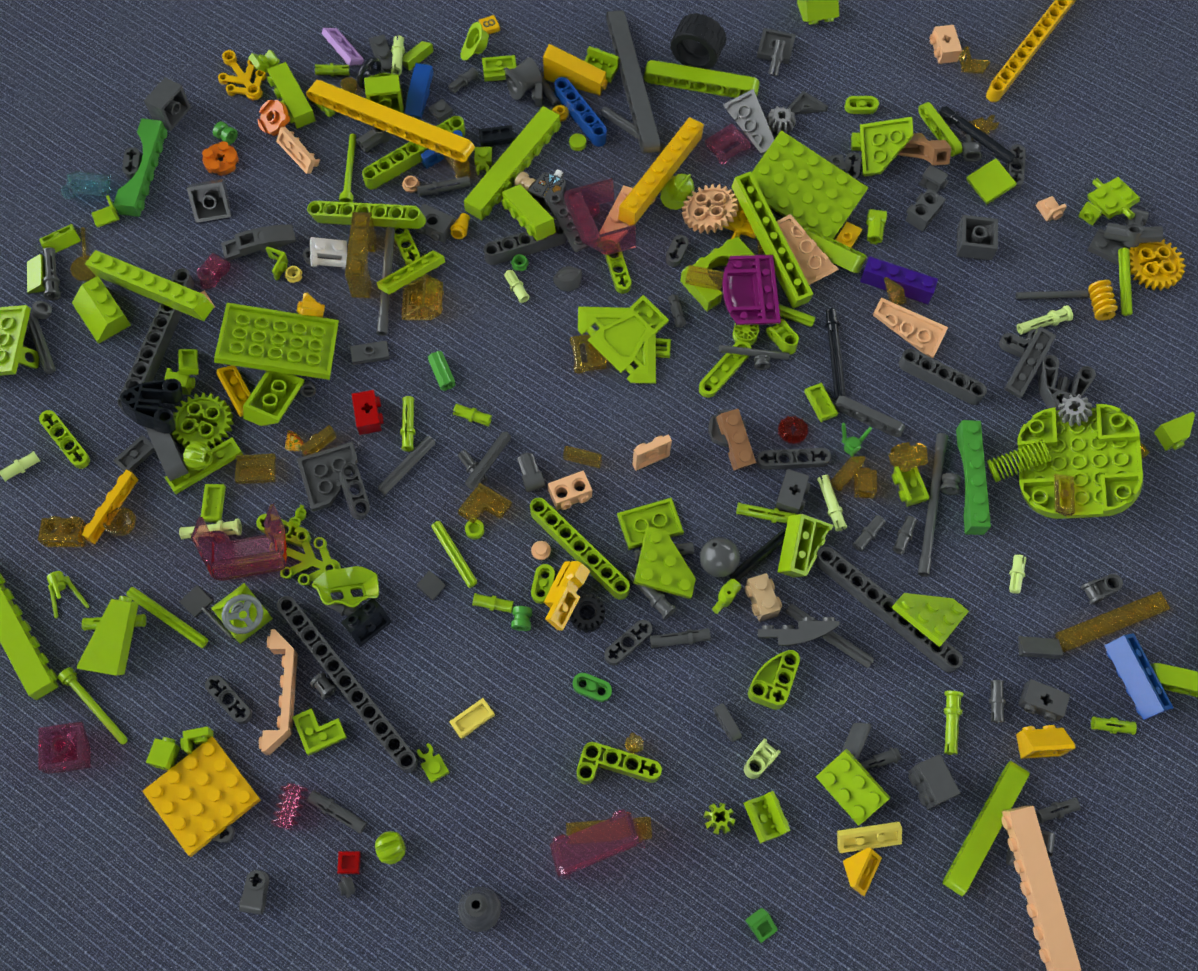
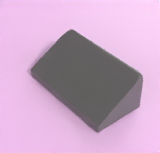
[1018,636,1063,659]
[841,723,872,761]

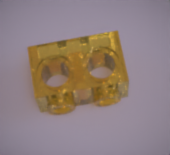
[38,516,87,547]

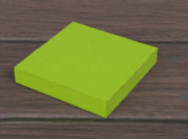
[966,158,1016,205]

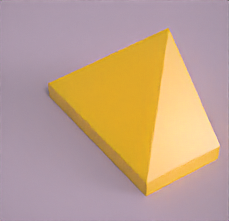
[843,847,882,896]

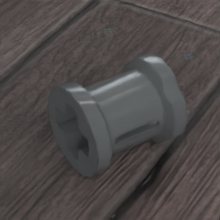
[310,672,337,700]

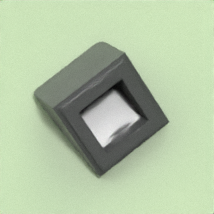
[417,570,446,600]

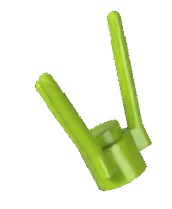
[47,571,90,618]

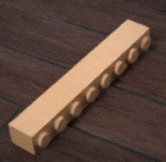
[1002,806,1082,971]

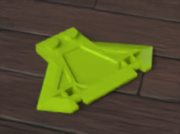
[578,295,669,384]

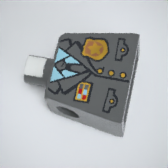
[528,170,566,210]

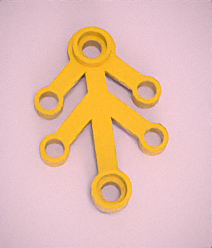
[218,50,267,100]

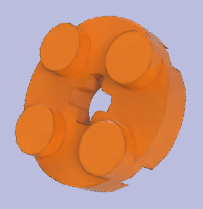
[258,100,290,136]
[202,141,239,176]

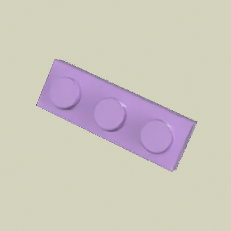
[322,28,364,66]

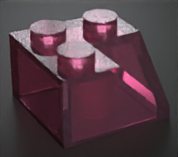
[38,722,91,774]

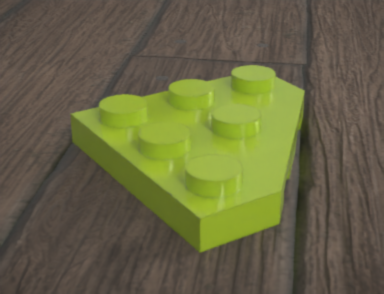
[860,117,914,177]
[634,526,696,599]
[891,593,969,647]

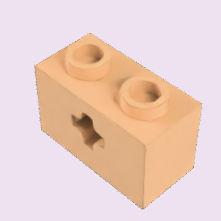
[930,25,962,64]

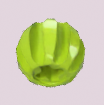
[183,442,213,470]
[703,802,735,835]
[375,831,406,864]

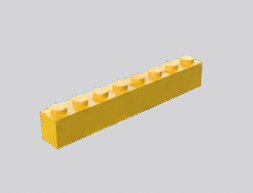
[618,117,704,227]

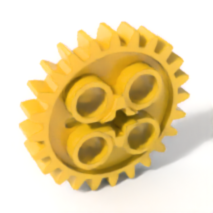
[1129,239,1186,291]

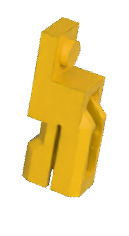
[544,561,590,631]

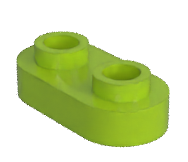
[844,96,879,114]
[531,564,555,604]

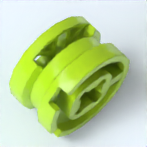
[732,323,759,345]

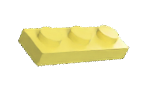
[837,822,902,853]

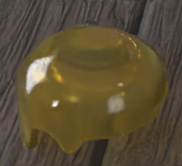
[103,507,136,536]

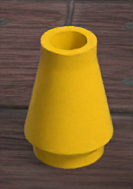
[450,213,470,239]

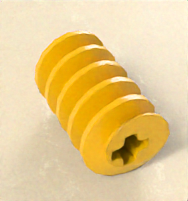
[1088,280,1118,321]

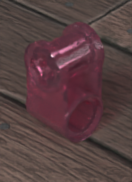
[197,253,231,289]

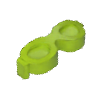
[289,505,306,527]

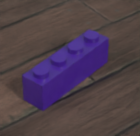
[860,256,938,304]

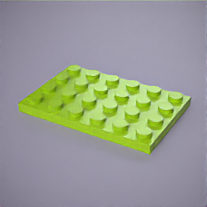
[752,130,868,239]
[214,303,339,380]

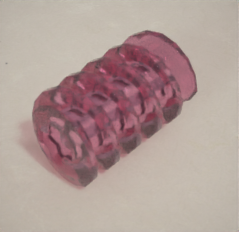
[270,783,308,831]

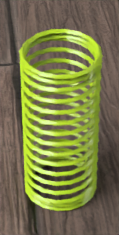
[987,439,1052,482]

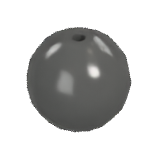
[700,537,740,578]

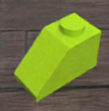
[1154,412,1195,451]

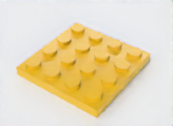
[142,736,261,857]

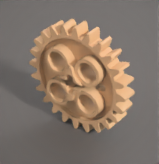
[682,184,739,234]

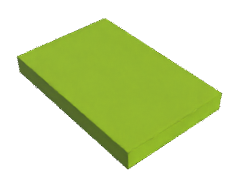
[617,497,684,550]

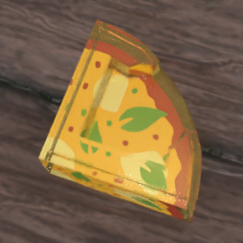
[285,430,305,451]

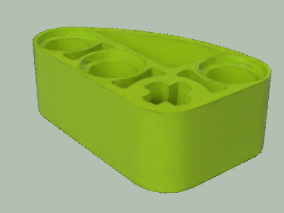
[748,650,800,710]

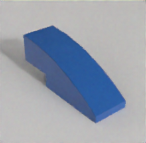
[405,63,434,119]

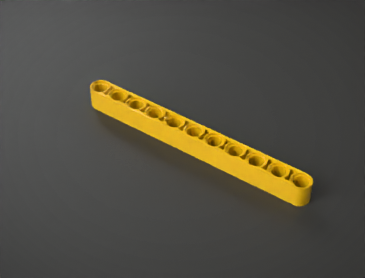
[986,0,1076,102]
[306,80,475,162]

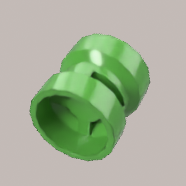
[213,121,238,145]
[511,606,533,631]

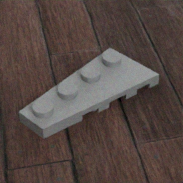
[723,89,775,156]

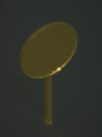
[70,227,96,281]

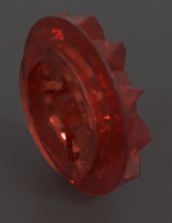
[778,415,808,444]

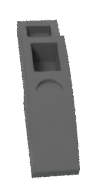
[221,224,296,261]
[758,617,840,646]

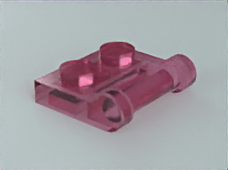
[705,124,751,165]

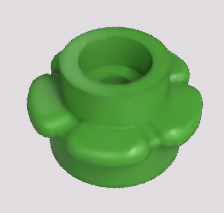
[511,254,529,271]

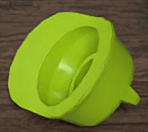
[460,22,489,61]
[660,173,695,210]

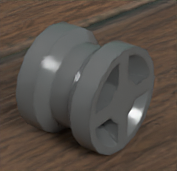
[940,473,961,495]

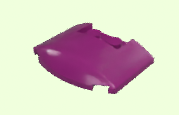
[722,255,781,325]

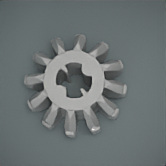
[767,106,796,134]
[1058,394,1092,427]

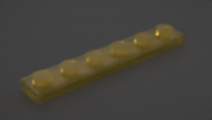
[1055,591,1171,652]

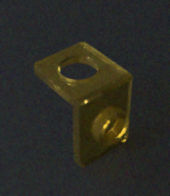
[959,46,990,73]

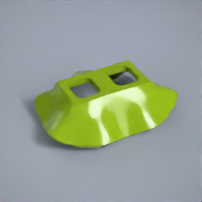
[312,566,379,607]

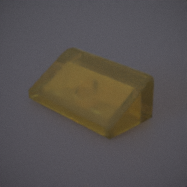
[884,277,906,306]
[830,456,866,492]
[1054,474,1075,517]

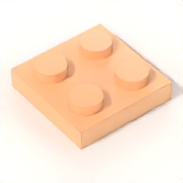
[632,434,672,471]

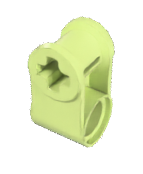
[744,738,781,779]

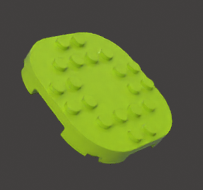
[1017,404,1143,519]

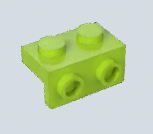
[584,46,619,83]
[892,463,930,507]
[743,791,790,844]

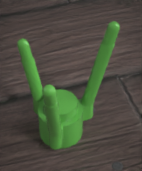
[841,423,872,457]

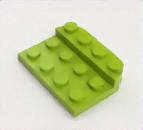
[0,305,31,376]

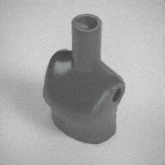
[962,134,982,162]

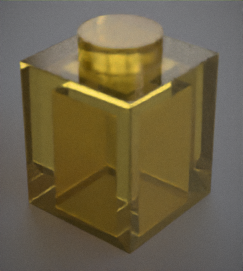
[854,468,877,499]

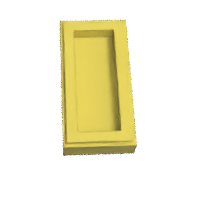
[449,698,495,740]

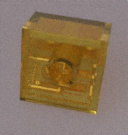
[401,274,443,320]

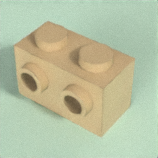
[745,573,782,622]

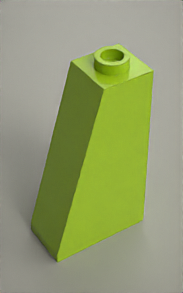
[77,596,139,676]

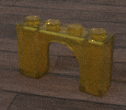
[345,212,377,298]

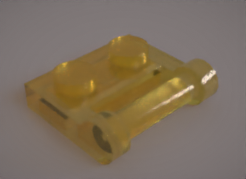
[569,334,607,373]

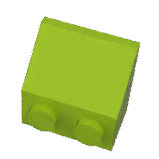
[797,0,839,24]

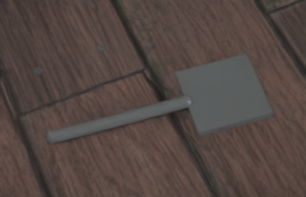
[179,585,233,639]

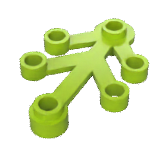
[270,530,341,586]

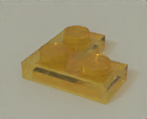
[458,483,512,523]

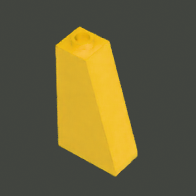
[543,44,608,96]

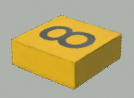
[479,15,500,34]

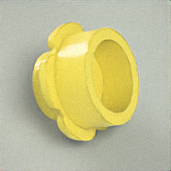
[285,266,303,283]

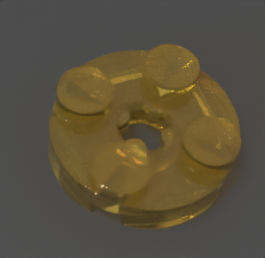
[889,442,928,472]

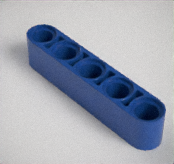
[555,77,607,147]

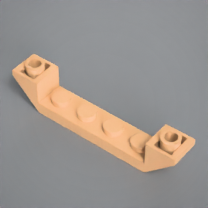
[259,629,298,755]

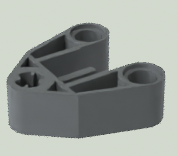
[1037,355,1096,411]

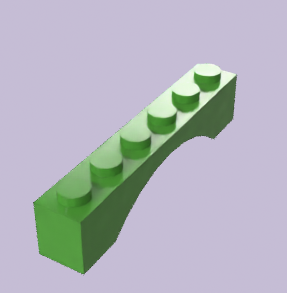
[113,118,167,217]
[956,420,991,535]

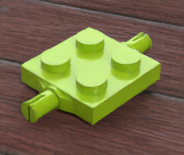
[1088,177,1140,219]

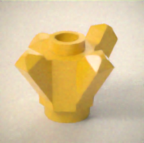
[296,292,325,318]

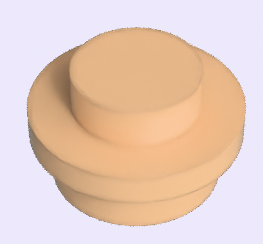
[402,176,420,193]
[531,541,551,560]

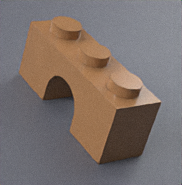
[716,409,756,471]

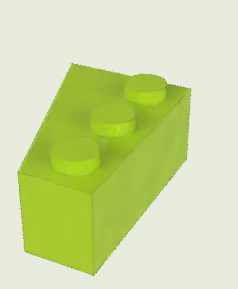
[777,514,834,578]

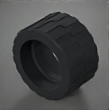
[670,13,726,70]

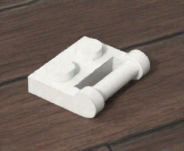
[310,237,348,270]

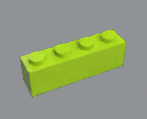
[267,62,316,129]
[502,184,556,241]

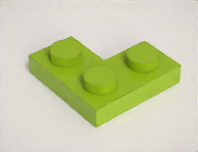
[292,708,347,756]

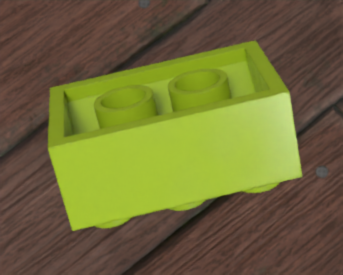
[72,276,131,344]
[243,371,305,426]

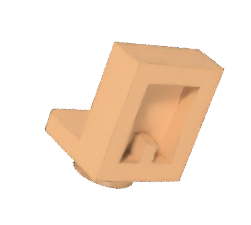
[1036,196,1067,222]

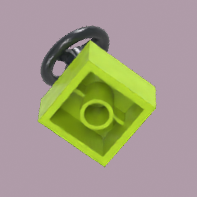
[357,57,404,113]

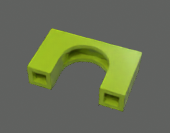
[680,236,754,311]

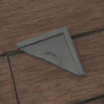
[787,91,828,114]

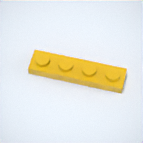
[82,470,138,544]

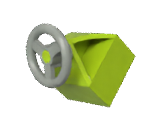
[211,583,273,644]

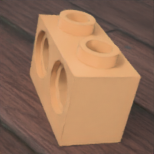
[548,470,592,510]

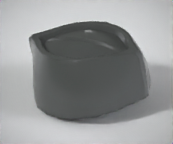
[553,266,582,291]

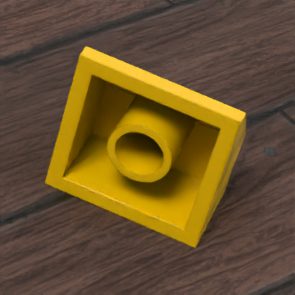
[1016,725,1075,759]

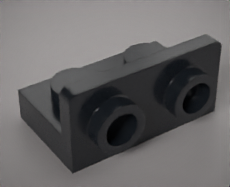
[341,599,392,647]

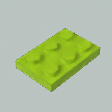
[816,749,891,826]

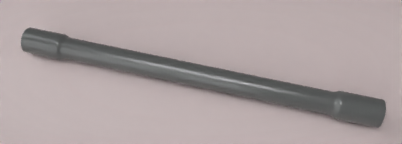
[376,202,397,336]
[918,433,948,577]

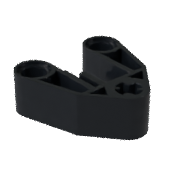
[120,379,183,434]

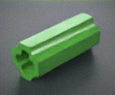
[428,351,456,391]

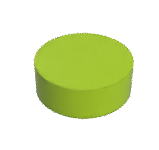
[569,133,586,151]
[465,519,485,540]

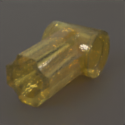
[443,155,471,178]

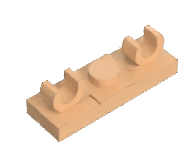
[276,127,320,174]

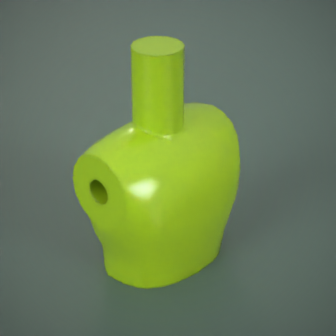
[712,579,741,614]

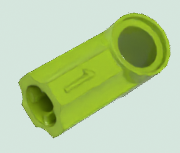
[866,209,887,244]

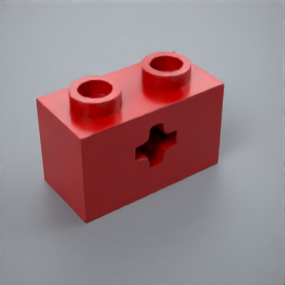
[352,390,384,435]

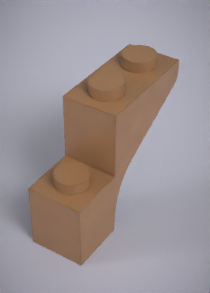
[898,133,951,166]

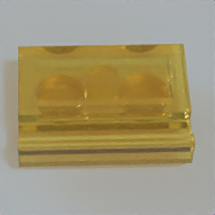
[235,454,276,484]

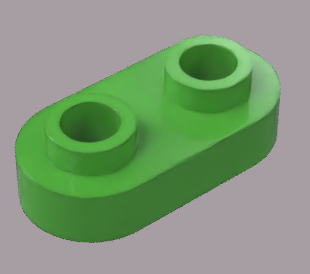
[573,673,612,702]

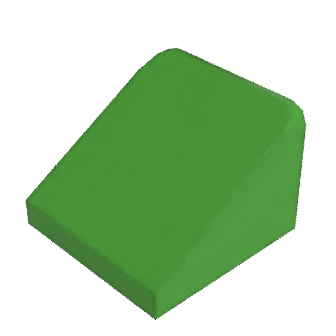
[745,908,778,943]

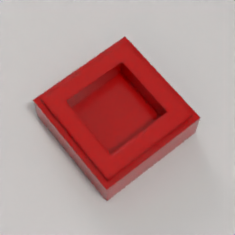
[337,851,361,874]

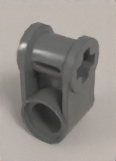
[1080,574,1123,605]
[239,870,270,915]

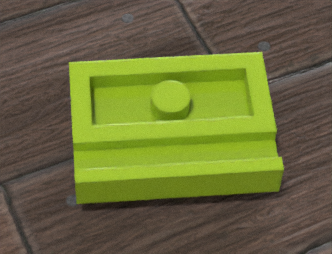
[482,55,516,82]

